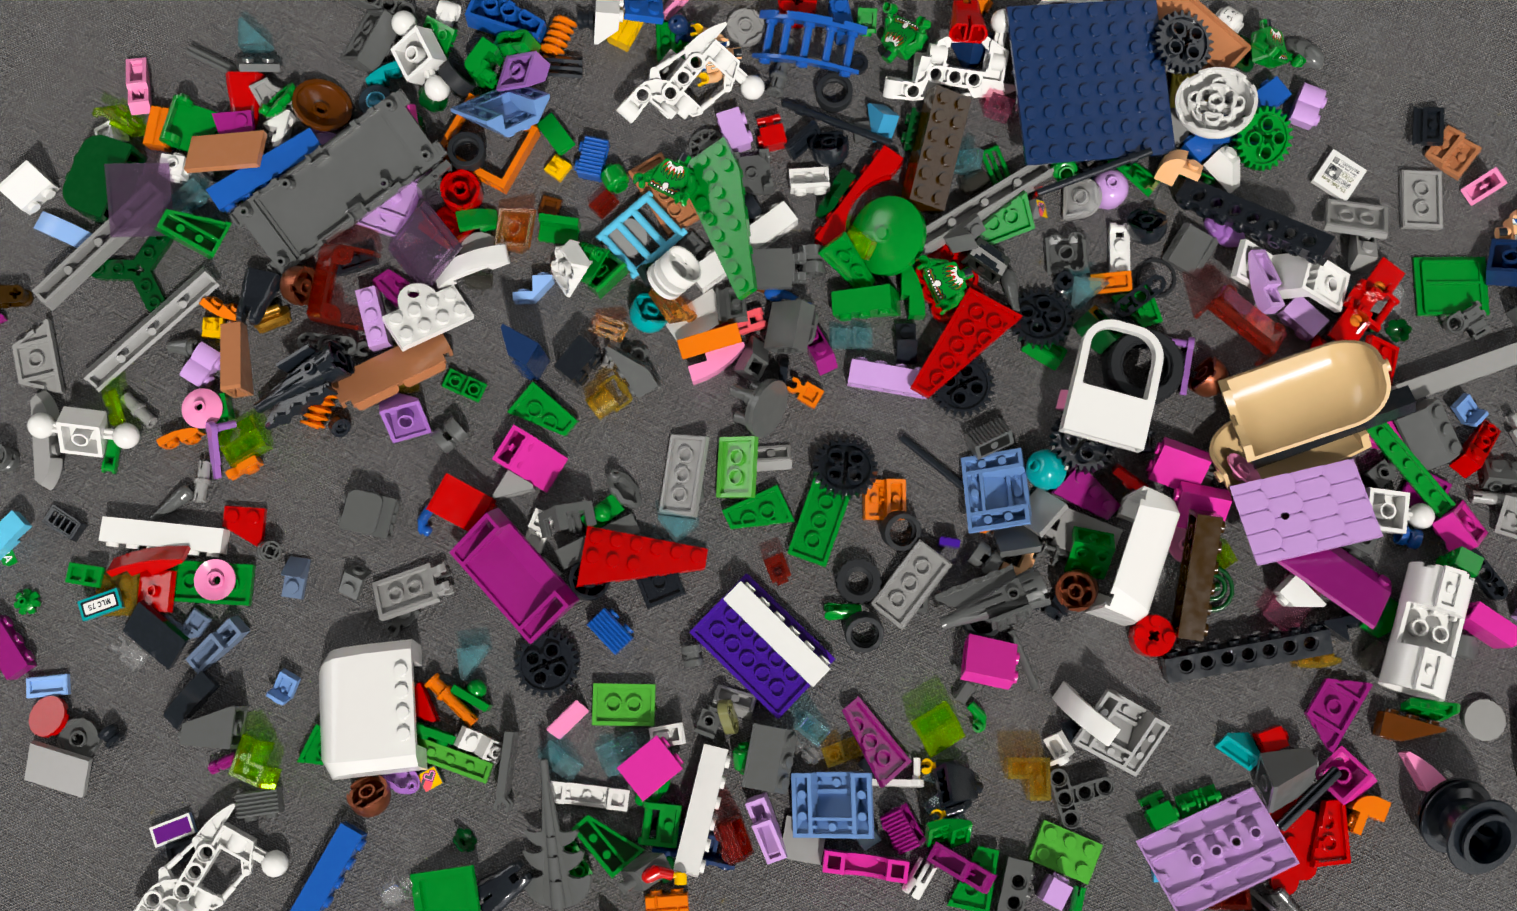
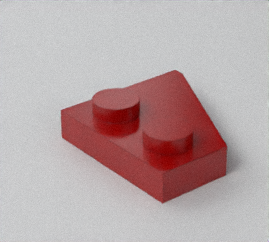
[222,506,267,546]

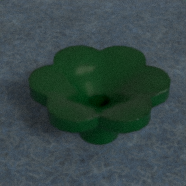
[1386,318,1412,342]
[453,828,477,852]

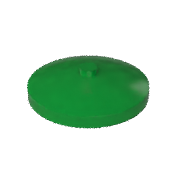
[850,196,927,276]

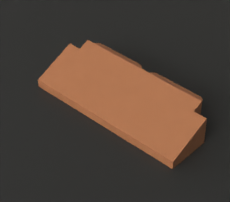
[1156,0,1252,70]
[331,333,453,411]

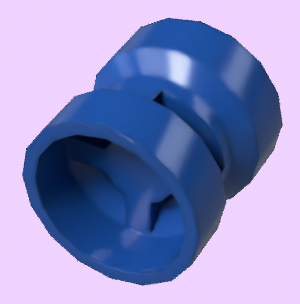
[1393,526,1423,550]

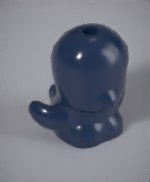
[668,14,696,44]

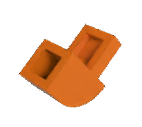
[1346,794,1391,835]

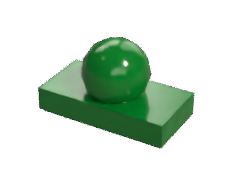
[581,495,625,528]
[450,679,493,712]

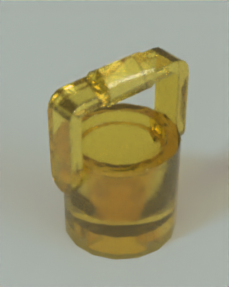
[585,375,633,421]

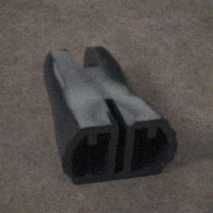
[235,267,281,326]
[476,860,533,911]

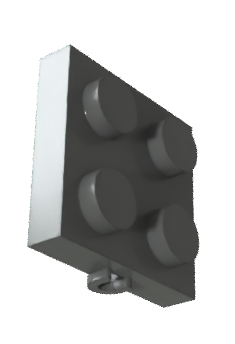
[416,160,452,203]

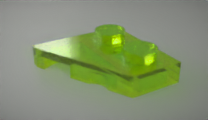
[92,104,146,137]
[101,386,126,427]

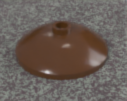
[292,79,352,132]

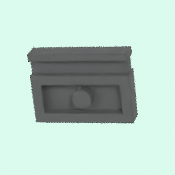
[716,287,748,325]

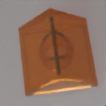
[493,208,536,254]

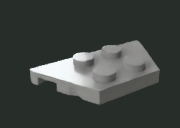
[12,319,65,394]

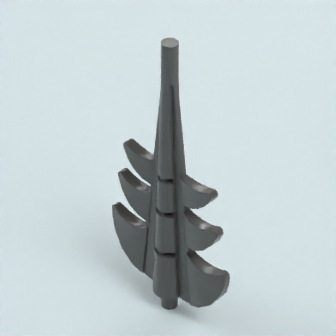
[521,759,592,911]

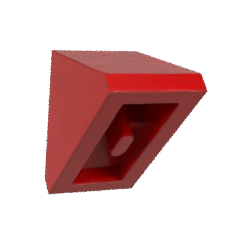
[415,682,440,722]

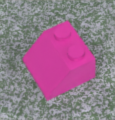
[1432,500,1488,552]

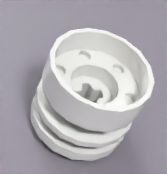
[647,246,702,300]

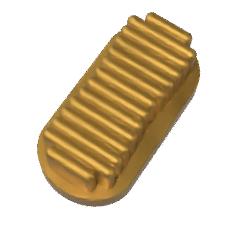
[253,303,292,334]

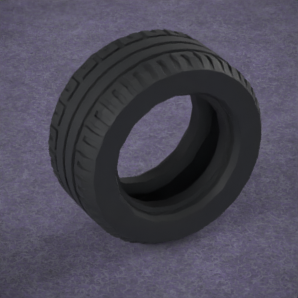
[1102,328,1185,405]

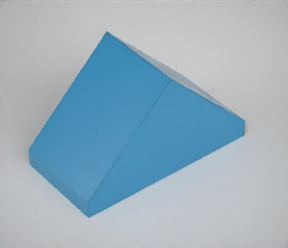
[867,103,899,142]

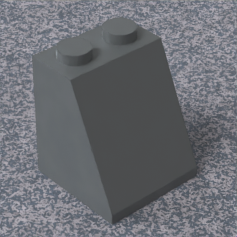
[178,706,249,749]
[1255,747,1319,813]

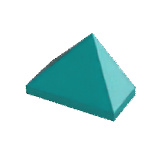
[1215,732,1260,771]

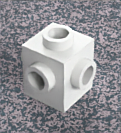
[158,152,192,183]

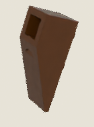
[1372,708,1447,741]

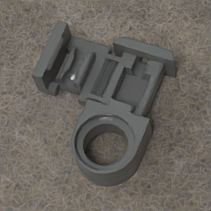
[1443,301,1491,341]

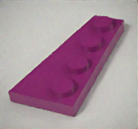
[373,269,419,309]

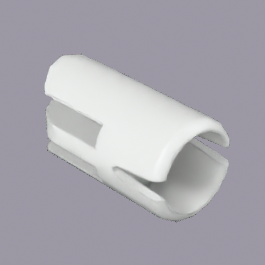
[901,856,938,900]

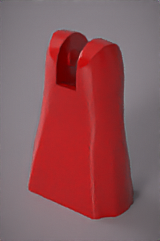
[949,0,988,44]
[225,72,265,128]

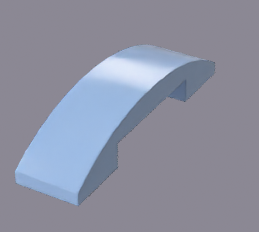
[34,211,93,248]

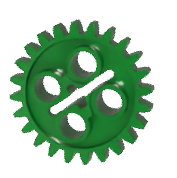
[1232,105,1293,171]

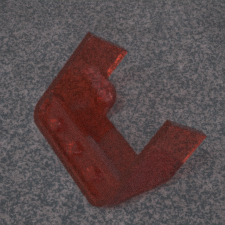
[307,243,381,332]
[1194,285,1287,366]

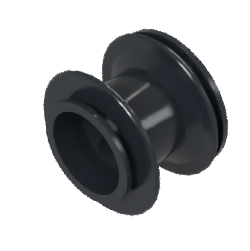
[1417,778,1517,875]

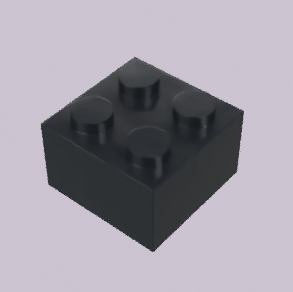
[554,335,602,388]

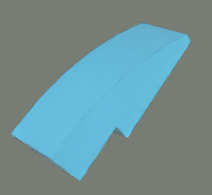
[0,510,33,560]

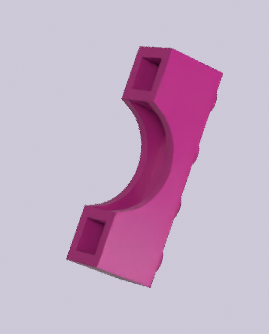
[822,848,910,884]

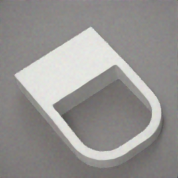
[1059,319,1164,453]

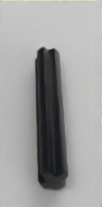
[1276,766,1342,831]

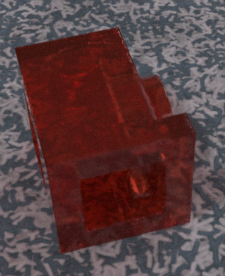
[763,553,792,586]

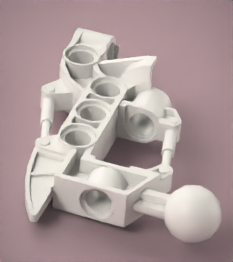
[883,9,1016,101]
[616,22,765,123]
[134,803,289,911]

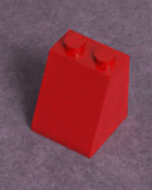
[426,473,496,532]

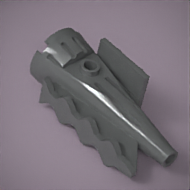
[935,564,1051,631]

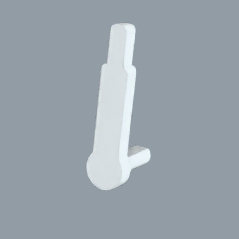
[872,758,924,788]

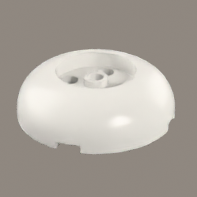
[1175,67,1258,139]

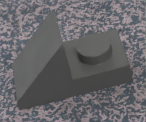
[943,213,986,253]

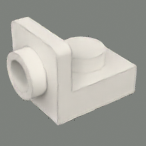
[94,120,130,142]

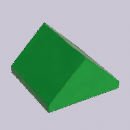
[583,252,629,300]

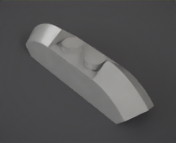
[30,390,63,491]

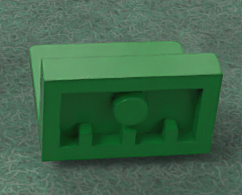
[1064,526,1116,580]

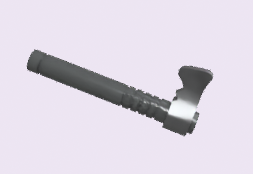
[1262,887,1300,911]

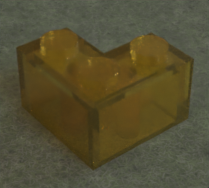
[1004,757,1051,801]

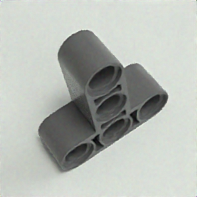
[1046,767,1115,829]

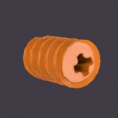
[540,15,577,56]
[299,395,338,430]

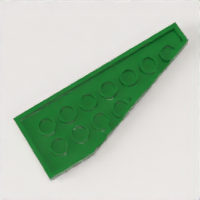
[687,137,758,300]

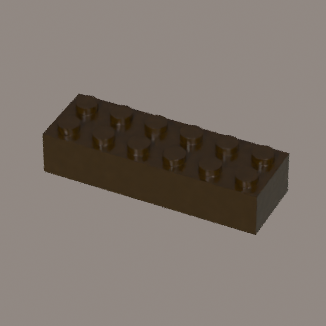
[901,85,972,215]
[1171,509,1225,641]

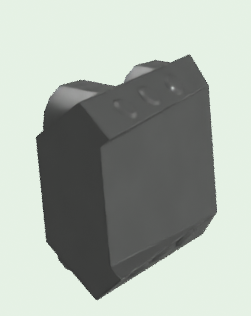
[1162,223,1219,279]
[1045,232,1091,275]

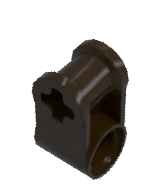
[0,284,34,309]

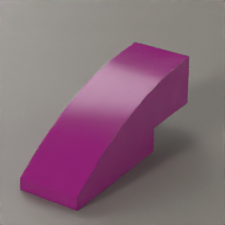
[926,841,997,894]

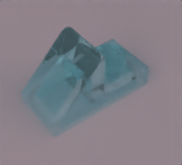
[954,148,984,177]
[538,740,584,782]

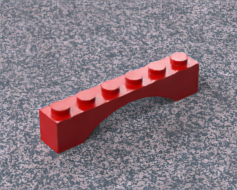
[814,145,904,247]

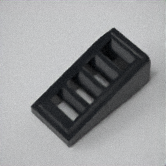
[42,504,88,542]

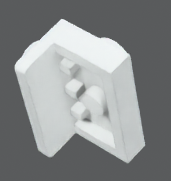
[789,167,830,196]

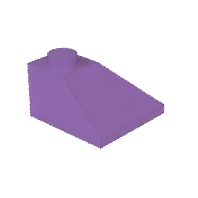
[496,51,550,92]
[379,393,432,443]

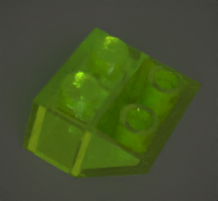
[218,414,273,467]
[909,700,966,758]

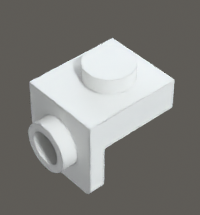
[1043,730,1075,767]

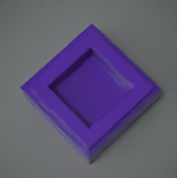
[937,536,961,549]

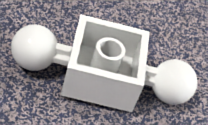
[390,10,450,101]
[27,406,140,458]
[1365,487,1435,534]

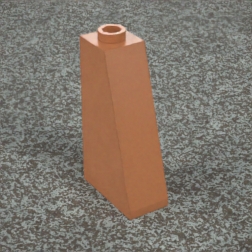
[220,320,254,398]

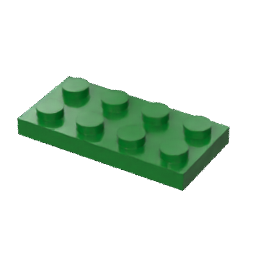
[787,477,849,567]
[171,561,256,606]

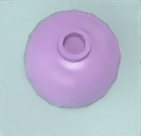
[1091,169,1129,210]

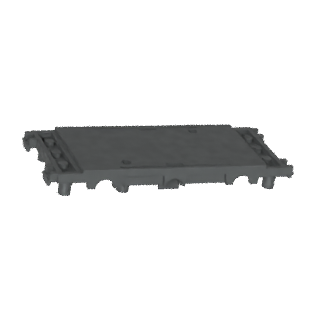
[229,89,447,276]

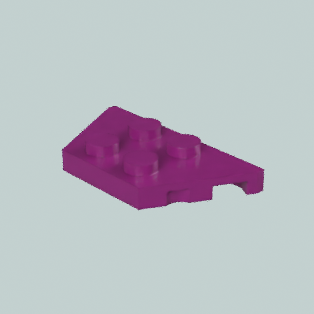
[1304,678,1373,753]

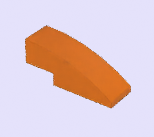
[677,322,742,360]

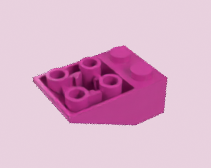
[492,424,568,493]

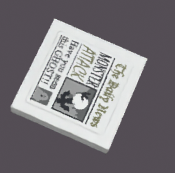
[1311,149,1367,201]

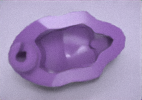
[1204,218,1245,247]
[382,771,420,794]

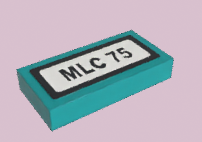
[77,588,125,621]

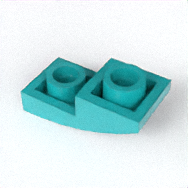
[365,61,403,87]

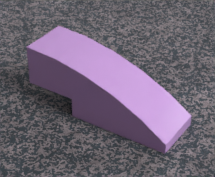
[1248,249,1285,315]
[745,792,787,864]

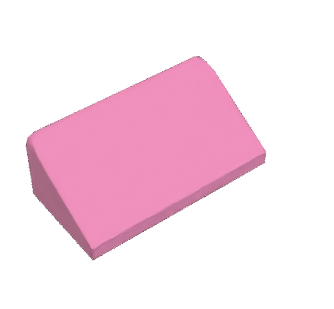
[663,0,689,22]
[547,700,589,739]

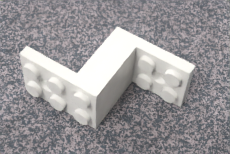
[1230,239,1351,312]

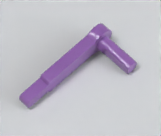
[1172,337,1195,396]
[205,420,237,479]

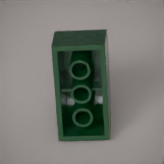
[62,135,148,224]

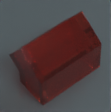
[588,189,620,219]

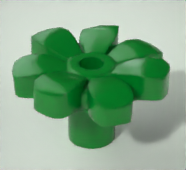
[14,589,41,615]

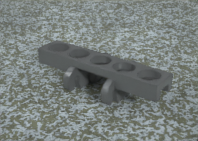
[1035,541,1070,566]

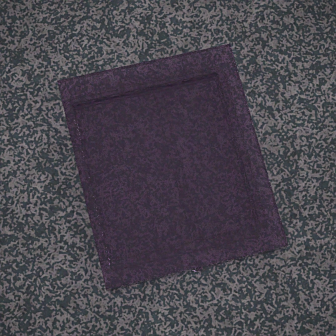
[104,163,173,237]
[388,201,463,287]

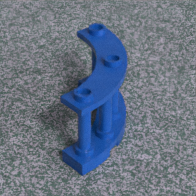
[752,10,868,78]

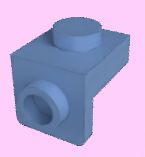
[1450,393,1489,427]
[266,668,301,705]

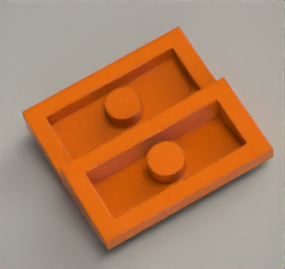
[862,479,906,520]

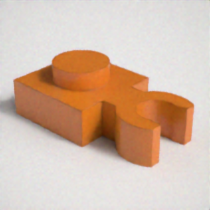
[787,377,824,409]
[225,455,264,481]

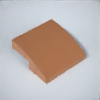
[1425,125,1482,181]

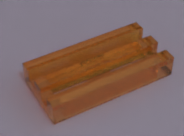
[588,313,629,343]

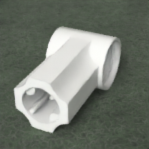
[436,0,461,27]

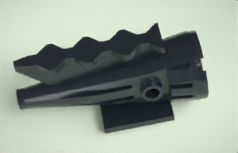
[254,340,355,430]

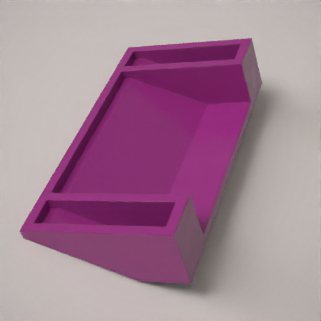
[449,508,580,644]
[1277,515,1392,629]

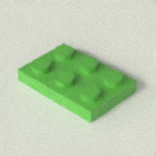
[716,436,759,498]
[592,683,656,726]
[1028,819,1103,885]

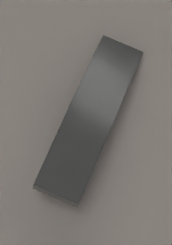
[555,513,640,569]

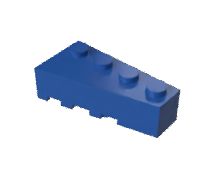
[465,0,547,45]

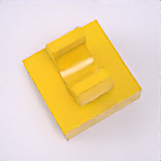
[544,154,572,183]
[202,317,226,339]

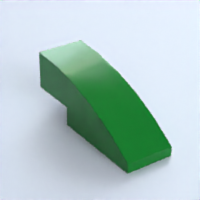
[900,266,925,320]

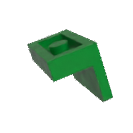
[538,213,581,245]

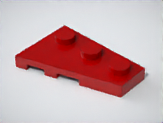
[1309,799,1351,867]

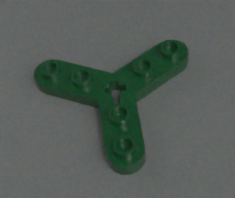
[91,230,173,312]

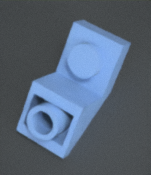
[513,272,555,305]

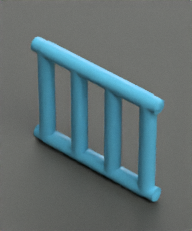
[595,190,688,279]

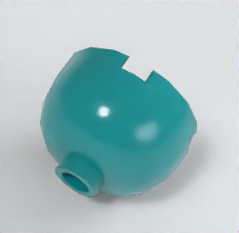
[629,293,671,333]
[1025,449,1067,491]

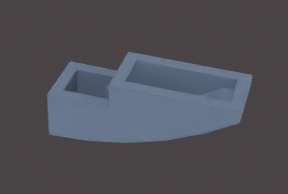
[185,615,251,674]

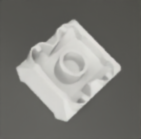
[550,239,593,298]

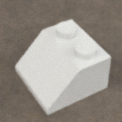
[594,0,624,44]
[0,160,59,215]

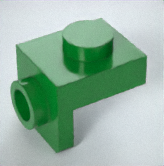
[857,7,878,37]

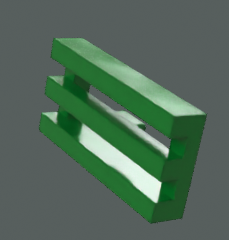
[979,145,1011,186]

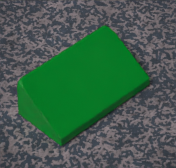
[1021,330,1068,371]

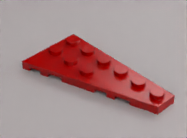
[910,287,1023,398]
[576,526,708,587]

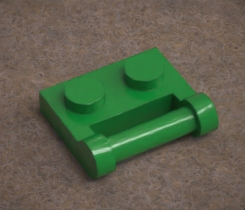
[638,800,682,848]

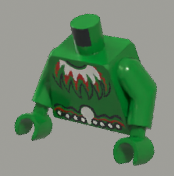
[881,2,931,64]
[1251,19,1307,69]
[633,152,697,206]
[915,255,974,315]

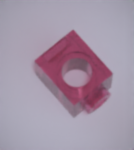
[983,92,1015,124]

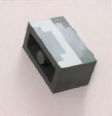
[960,237,1011,285]

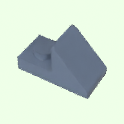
[281,556,311,600]

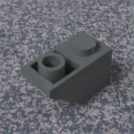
[733,336,768,381]

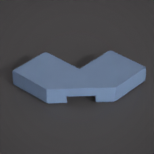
[164,608,213,639]

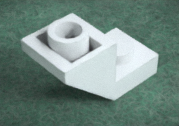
[453,726,503,764]

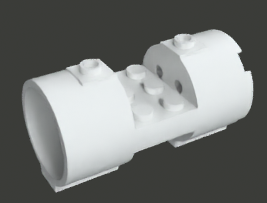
[1378,562,1475,702]

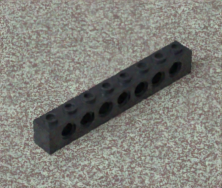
[1176,177,1336,266]
[1160,623,1333,684]

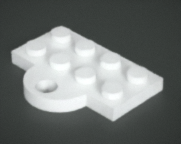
[382,283,474,352]

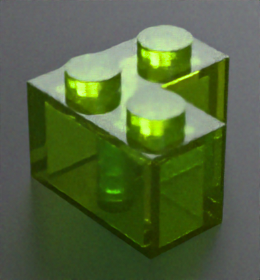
[228,734,282,790]

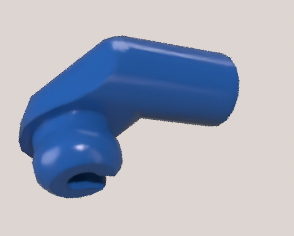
[417,505,433,536]

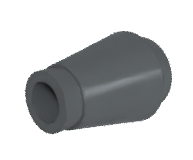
[167,337,199,357]

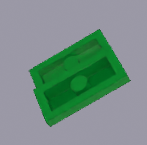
[656,21,698,62]
[925,819,973,849]

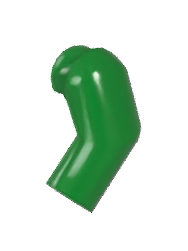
[966,701,987,733]

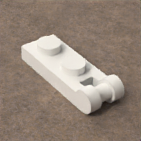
[1108,223,1130,273]

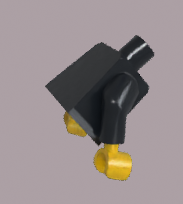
[921,758,983,821]

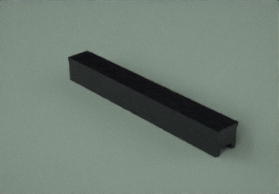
[1251,385,1416,469]

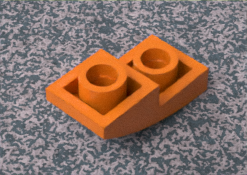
[199,296,238,321]
[156,428,206,450]

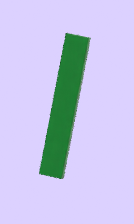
[1366,422,1456,518]

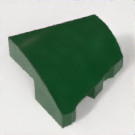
[815,168,856,218]

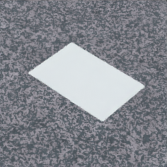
[666,289,719,341]

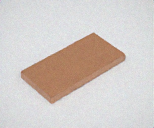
[184,130,267,173]
[628,152,700,238]

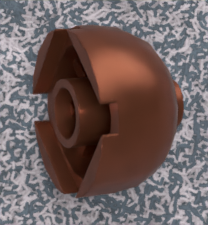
[280,266,319,306]
[1188,357,1229,397]
[1055,569,1098,612]
[346,775,391,818]

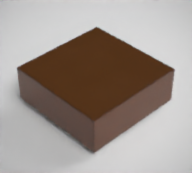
[538,195,563,216]

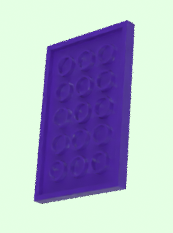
[689,573,835,719]

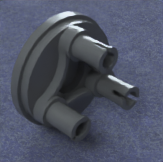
[730,379,788,438]

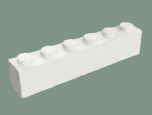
[695,201,798,294]
[98,516,230,558]
[724,581,830,687]
[673,744,731,878]

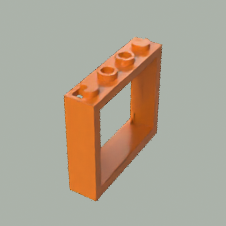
[440,93,541,195]

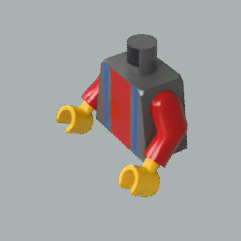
[618,852,687,894]

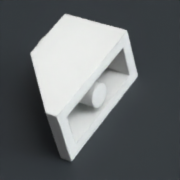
[1203,144,1240,193]
[1273,574,1326,607]

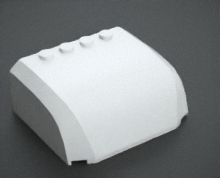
[1085,486,1180,626]
[319,639,428,780]

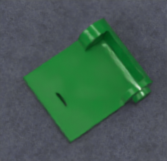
[159,93,219,152]

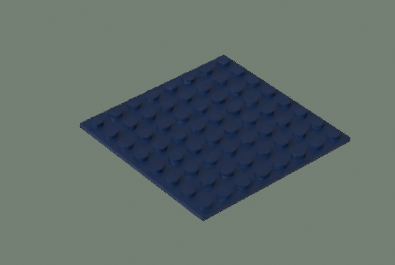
[1006,0,1176,166]

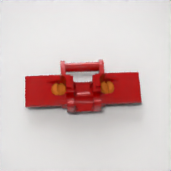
[1328,257,1406,341]

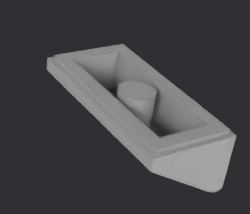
[757,444,792,472]
[712,684,757,720]

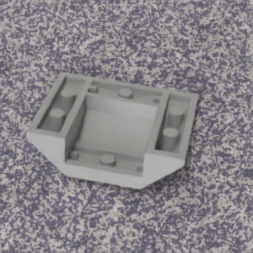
[1072,689,1171,777]

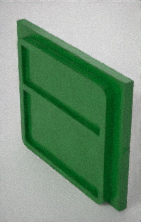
[1412,257,1490,316]
[410,865,481,911]

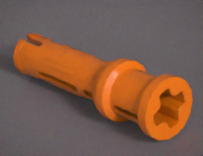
[424,673,479,728]

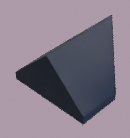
[952,32,994,69]

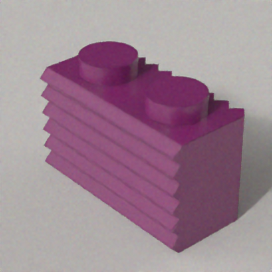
[880,802,926,855]

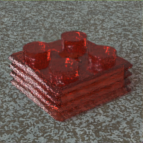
[714,814,754,866]

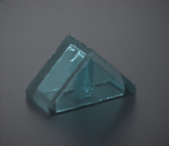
[238,17,274,53]
[1071,276,1110,309]
[658,515,700,543]
[456,644,492,681]
[793,711,831,747]

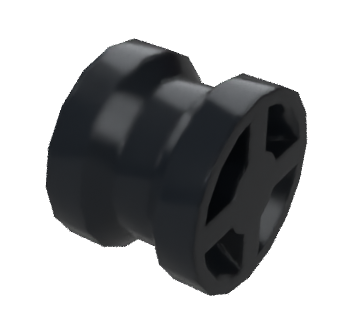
[577,10,595,30]
[98,723,126,749]

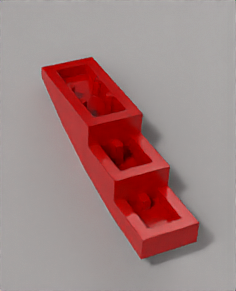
[106,546,191,577]

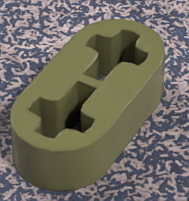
[717,699,739,735]

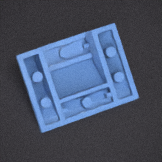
[450,87,550,137]
[961,448,1032,534]
[791,772,874,839]

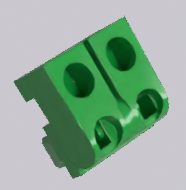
[465,36,505,90]

